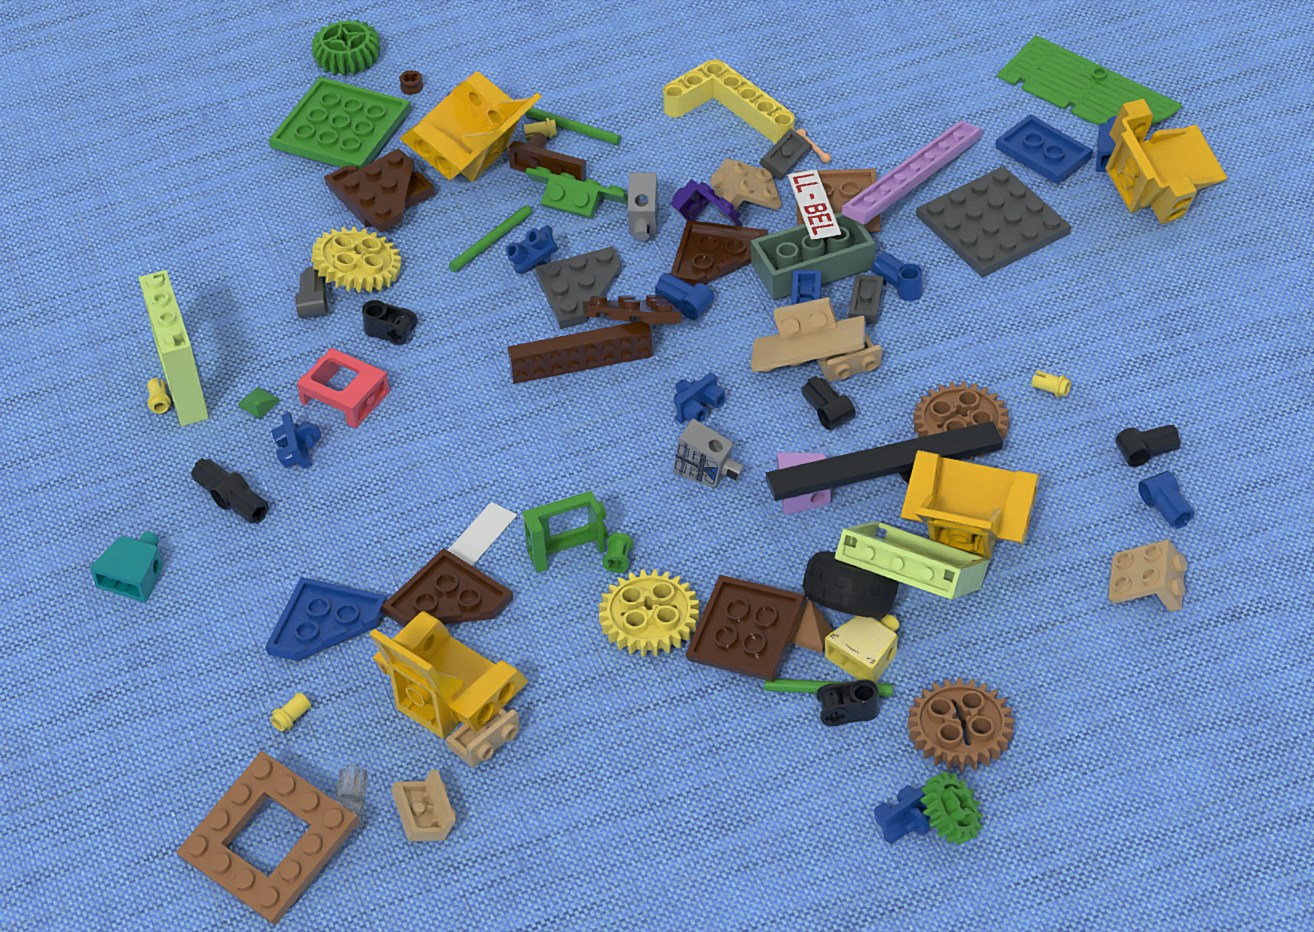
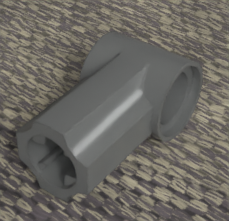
[295,267,328,318]

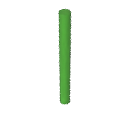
[525,107,622,145]
[449,205,532,272]
[764,679,893,697]

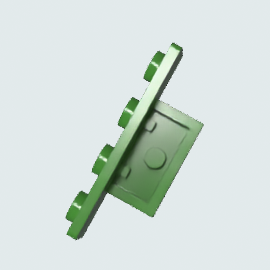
[525,167,628,219]

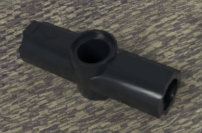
[191,458,269,524]

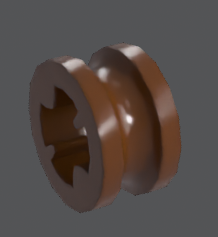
[399,70,423,95]

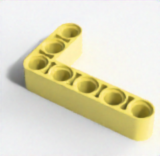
[663,59,795,144]

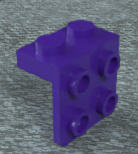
[670,179,743,227]

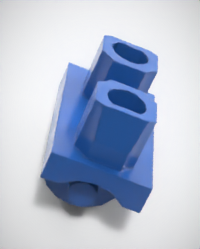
[505,225,559,274]
[674,372,725,424]
[271,412,321,469]
[874,784,931,845]

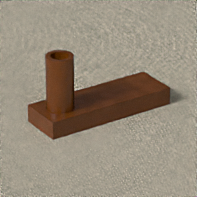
[509,133,586,182]

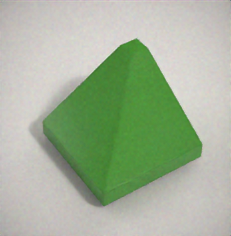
[238,387,279,419]

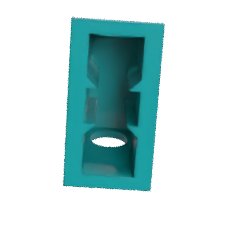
[90,531,163,603]

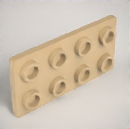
[751,297,866,372]

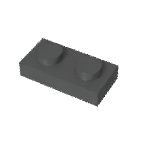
[759,128,811,180]
[848,274,883,324]

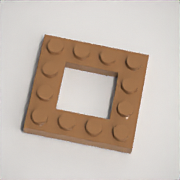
[176,750,360,926]

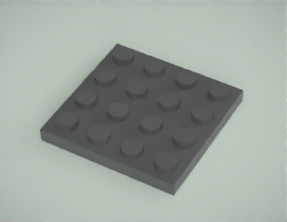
[916,166,1071,278]

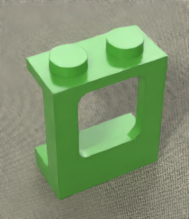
[522,491,608,573]

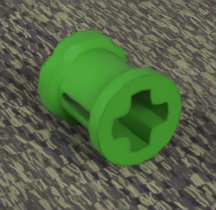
[602,533,634,573]

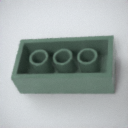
[750,212,875,300]

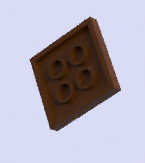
[685,575,807,682]

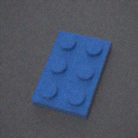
[995,114,1093,184]

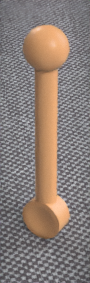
[796,129,831,163]

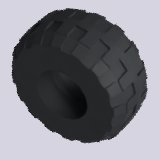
[802,551,899,618]

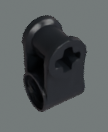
[362,300,418,345]
[816,679,879,726]

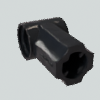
[802,376,856,430]
[1115,424,1180,467]

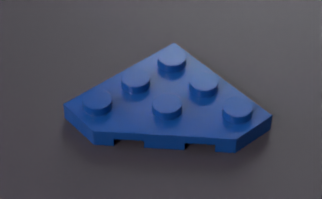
[265,577,387,661]

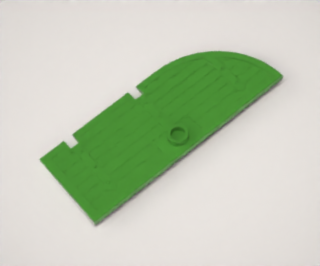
[997,35,1182,125]

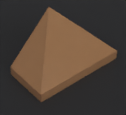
[791,598,833,653]

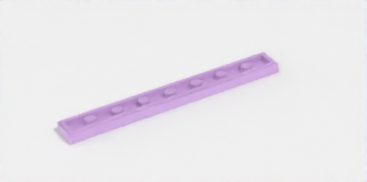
[841,120,983,225]

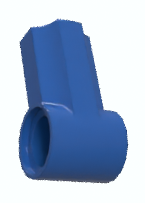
[872,252,922,301]
[655,272,715,320]
[1138,471,1195,529]

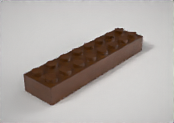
[507,321,653,384]

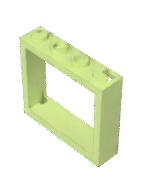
[138,270,209,426]
[834,521,989,600]

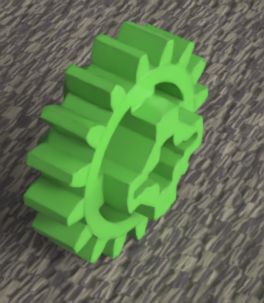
[921,771,983,845]

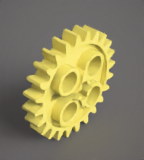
[311,227,401,293]
[599,569,700,657]

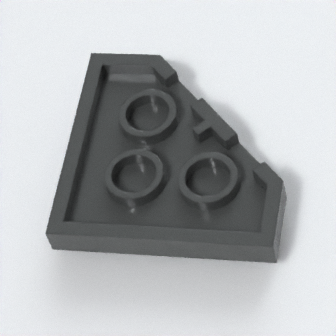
[535,246,622,329]

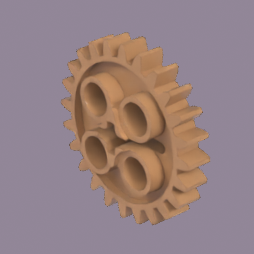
[913,381,1009,460]
[908,677,1014,772]

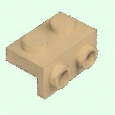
[815,334,882,382]
[446,708,520,768]
[391,770,456,841]

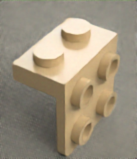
[710,158,782,218]
[1108,539,1187,612]

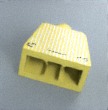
[825,614,900,683]

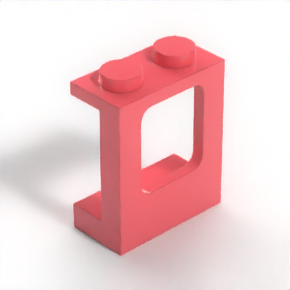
[297,348,390,428]

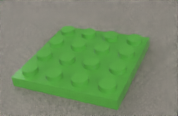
[269,77,411,170]

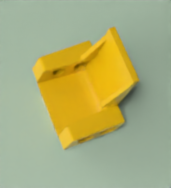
[399,71,542,182]
[1105,99,1227,225]
[900,450,1041,559]
[369,611,529,739]

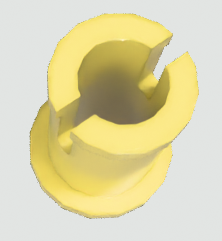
[523,118,557,141]
[1032,370,1071,398]
[147,378,171,414]
[270,693,311,732]

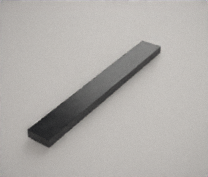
[766,421,1003,501]

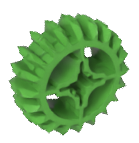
[312,18,381,76]

